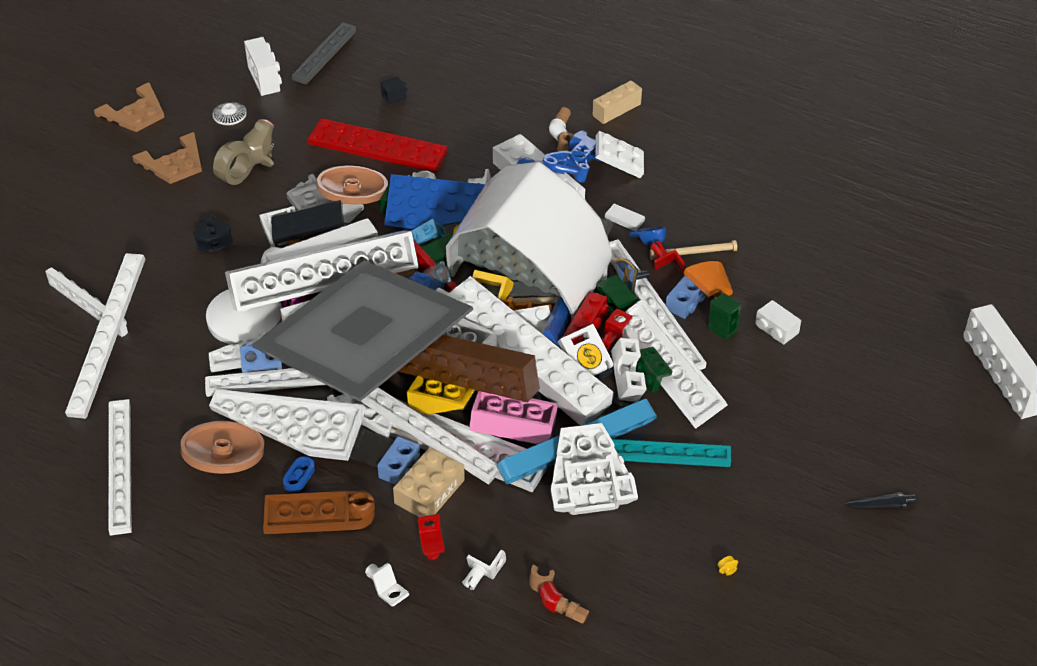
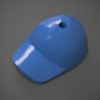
[629,227,666,246]

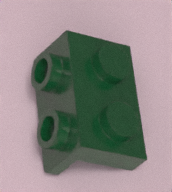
[636,347,673,393]

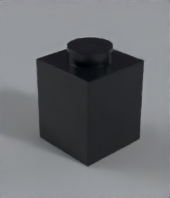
[380,77,408,104]

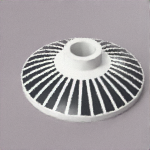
[213,102,246,125]

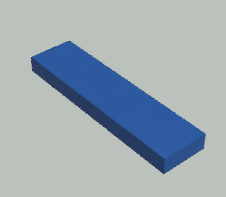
[543,297,571,347]

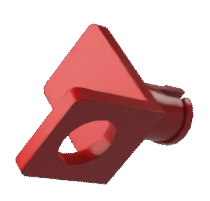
[650,241,686,274]
[601,309,633,350]
[418,514,445,560]

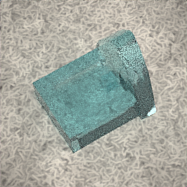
[422,261,451,284]

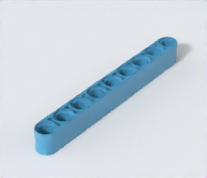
[496,399,657,484]

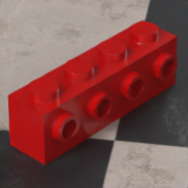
[559,291,609,350]

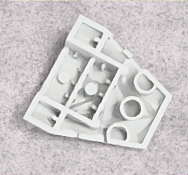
[551,423,638,515]

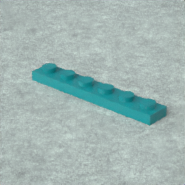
[612,439,731,467]

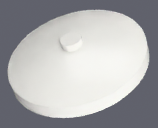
[206,289,282,345]

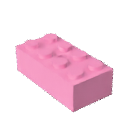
[469,391,558,445]

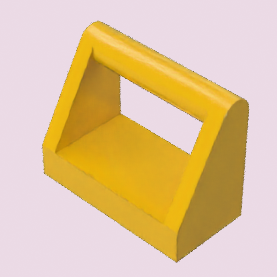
[472,270,514,303]

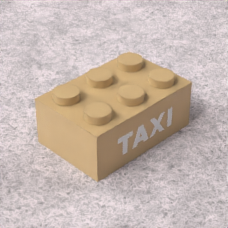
[393,447,464,522]

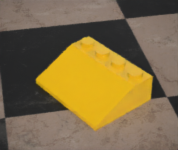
[407,376,475,415]

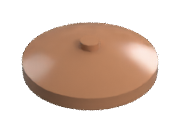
[317,166,388,204]
[181,421,264,474]

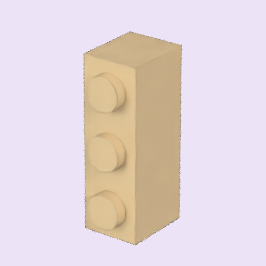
[593,81,642,124]

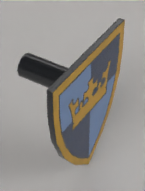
[614,258,649,292]

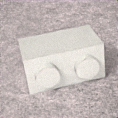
[755,300,801,345]

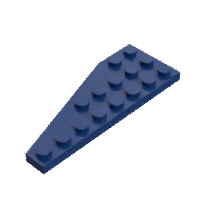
[384,174,486,230]

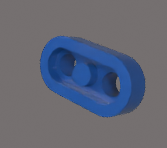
[283,457,315,493]

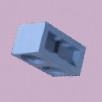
[666,276,706,319]
[240,343,282,373]
[378,436,422,485]

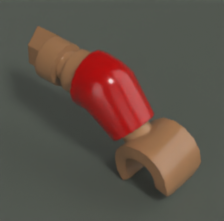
[529,565,589,624]

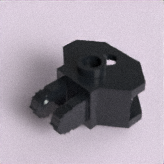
[193,215,233,253]

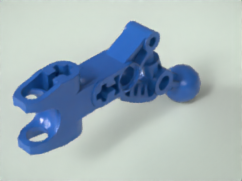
[517,130,601,182]

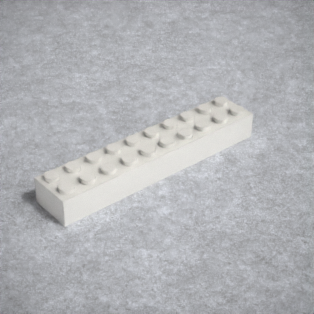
[225,230,419,311]
[447,276,613,426]

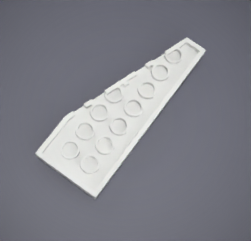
[209,389,366,461]

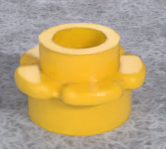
[718,556,738,575]

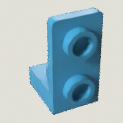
[411,218,447,245]

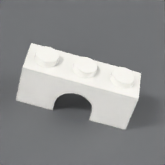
[611,338,646,402]

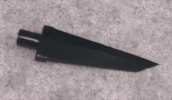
[843,492,916,509]

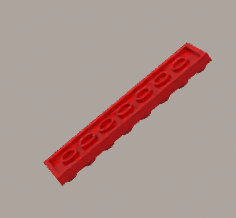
[308,118,447,173]

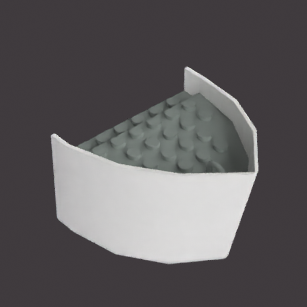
[446,162,612,320]

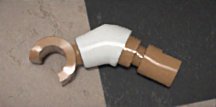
[549,107,574,151]

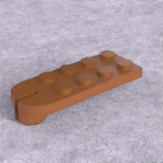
[263,491,375,534]

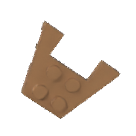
[94,82,164,132]
[132,132,202,184]

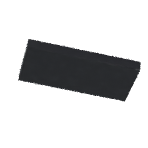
[272,200,344,244]

